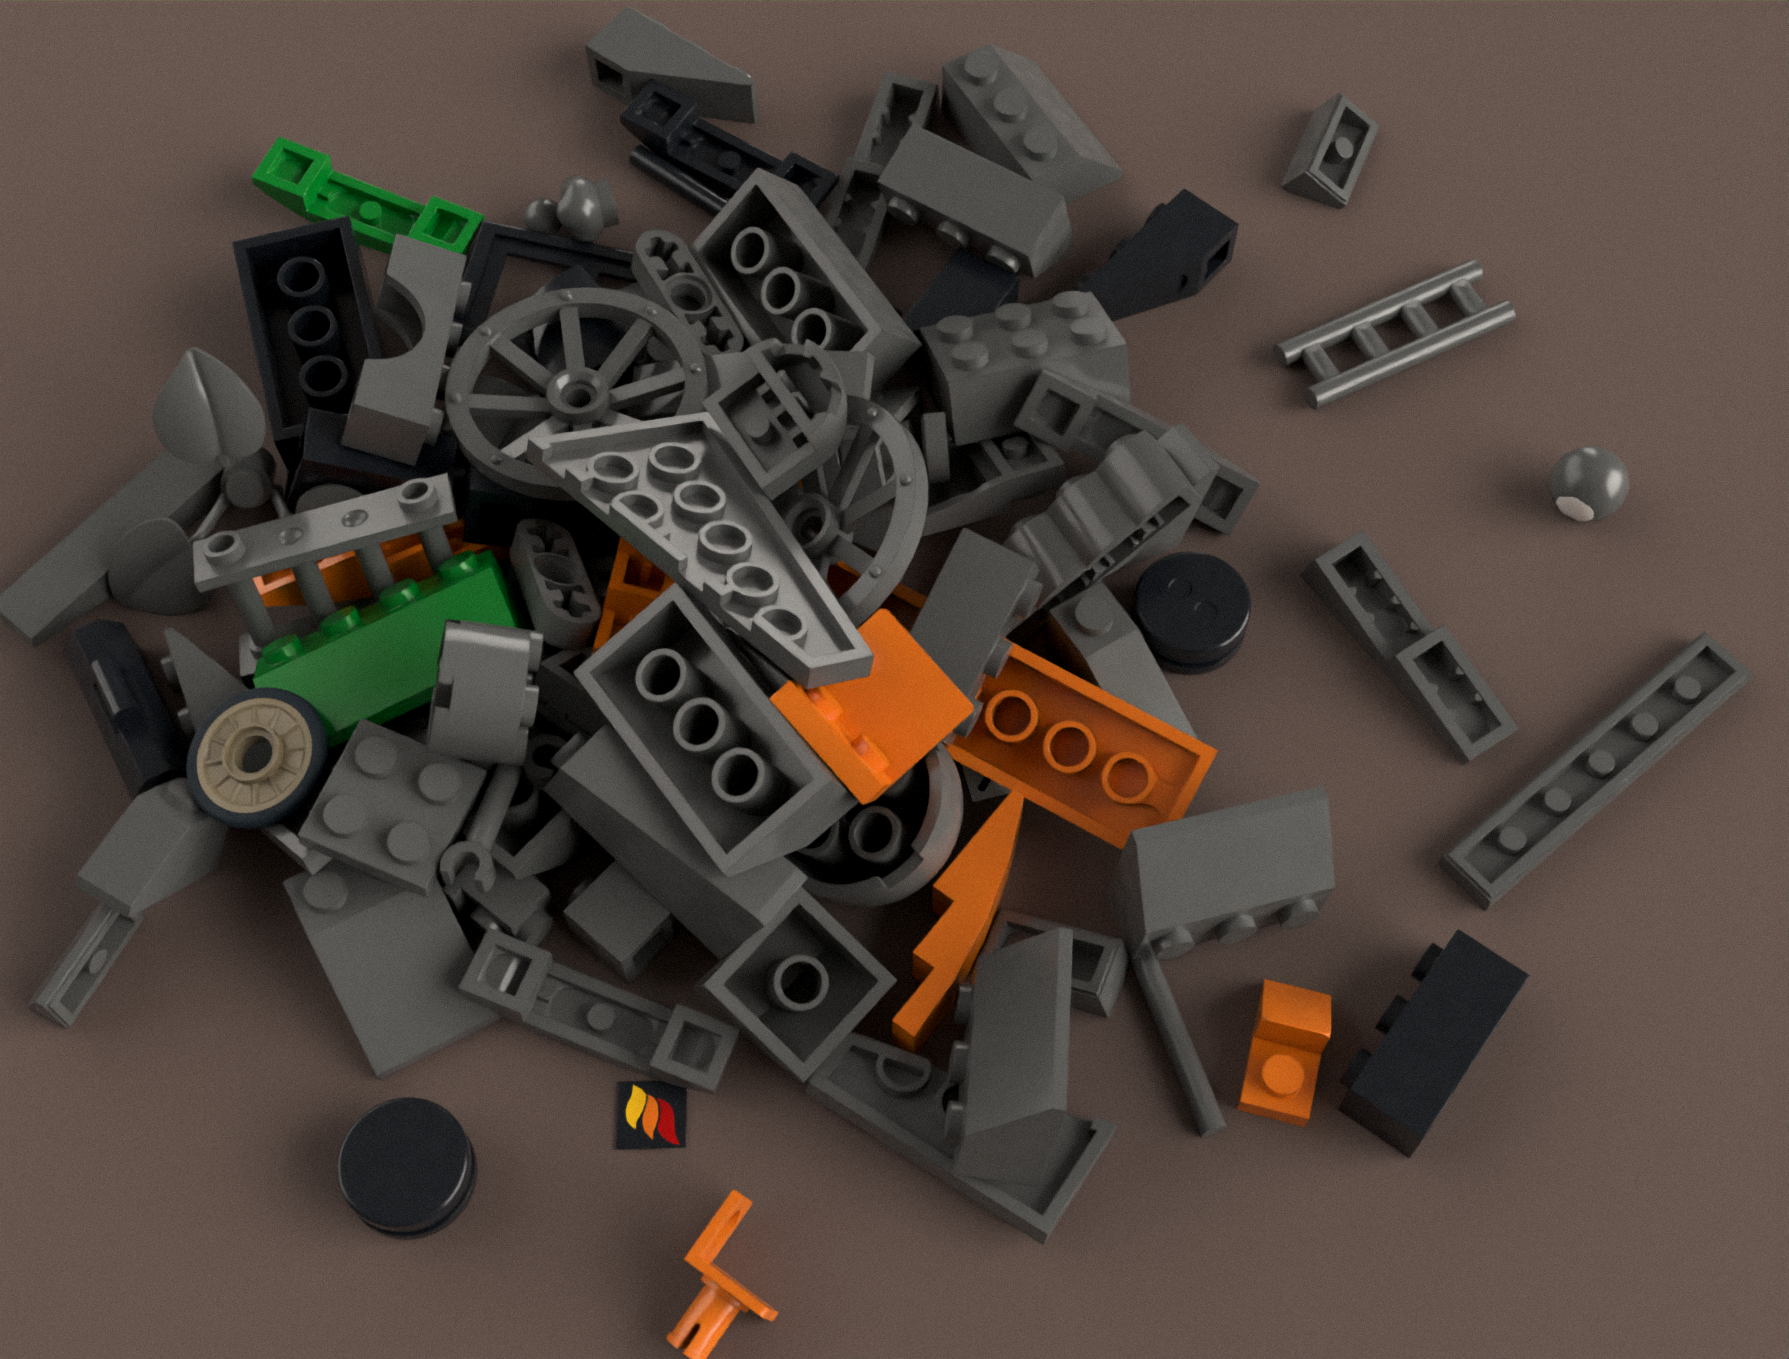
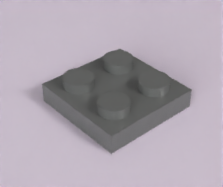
[298,718,487,898]

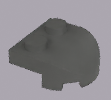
[702,338,848,501]

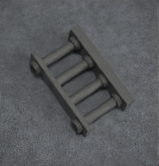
[193,473,458,690]

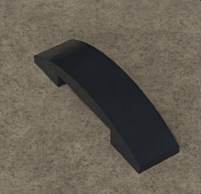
[620,79,839,209]

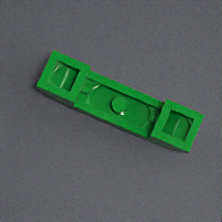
[251,136,485,255]

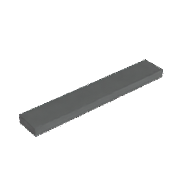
[1438,631,1753,911]

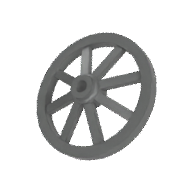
[445,287,708,501]
[710,394,928,654]

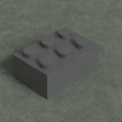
[920,291,1131,446]

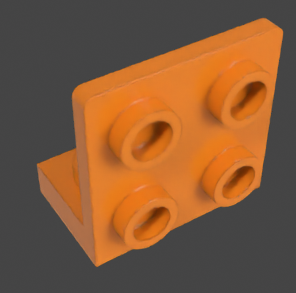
[769,608,974,805]

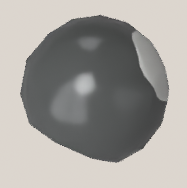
[1549,446,1630,522]

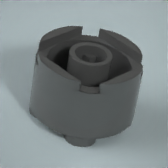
[426,619,543,766]

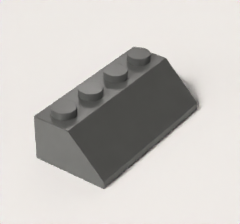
[573,582,859,877]

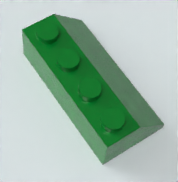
[253,549,527,750]

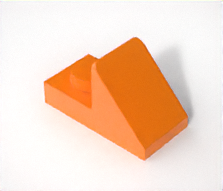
[1236,979,1331,1127]

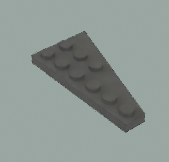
[527,412,874,689]

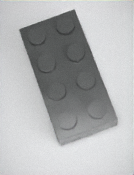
[688,167,922,394]

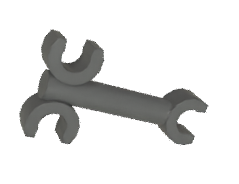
[440,734,566,894]

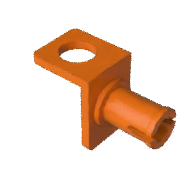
[666,1189,779,1359]

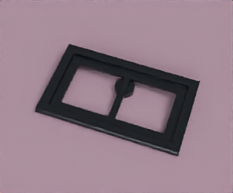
[453,220,669,383]

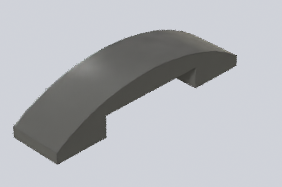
[1013,369,1260,535]
[458,927,741,1095]

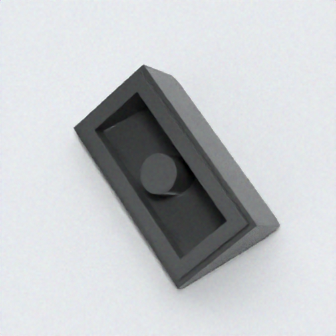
[1281,92,1380,209]
[27,901,145,1029]

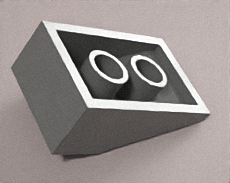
[283,859,504,1080]

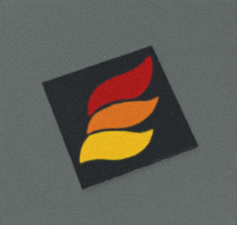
[616,1081,687,1150]

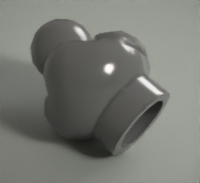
[523,175,619,243]

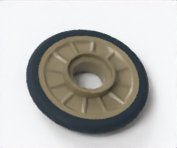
[186,687,329,829]

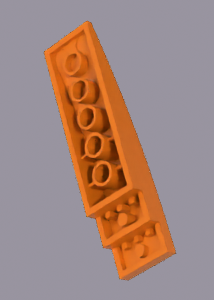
[826,560,1218,850]

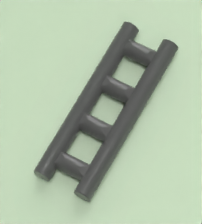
[1274,259,1516,410]

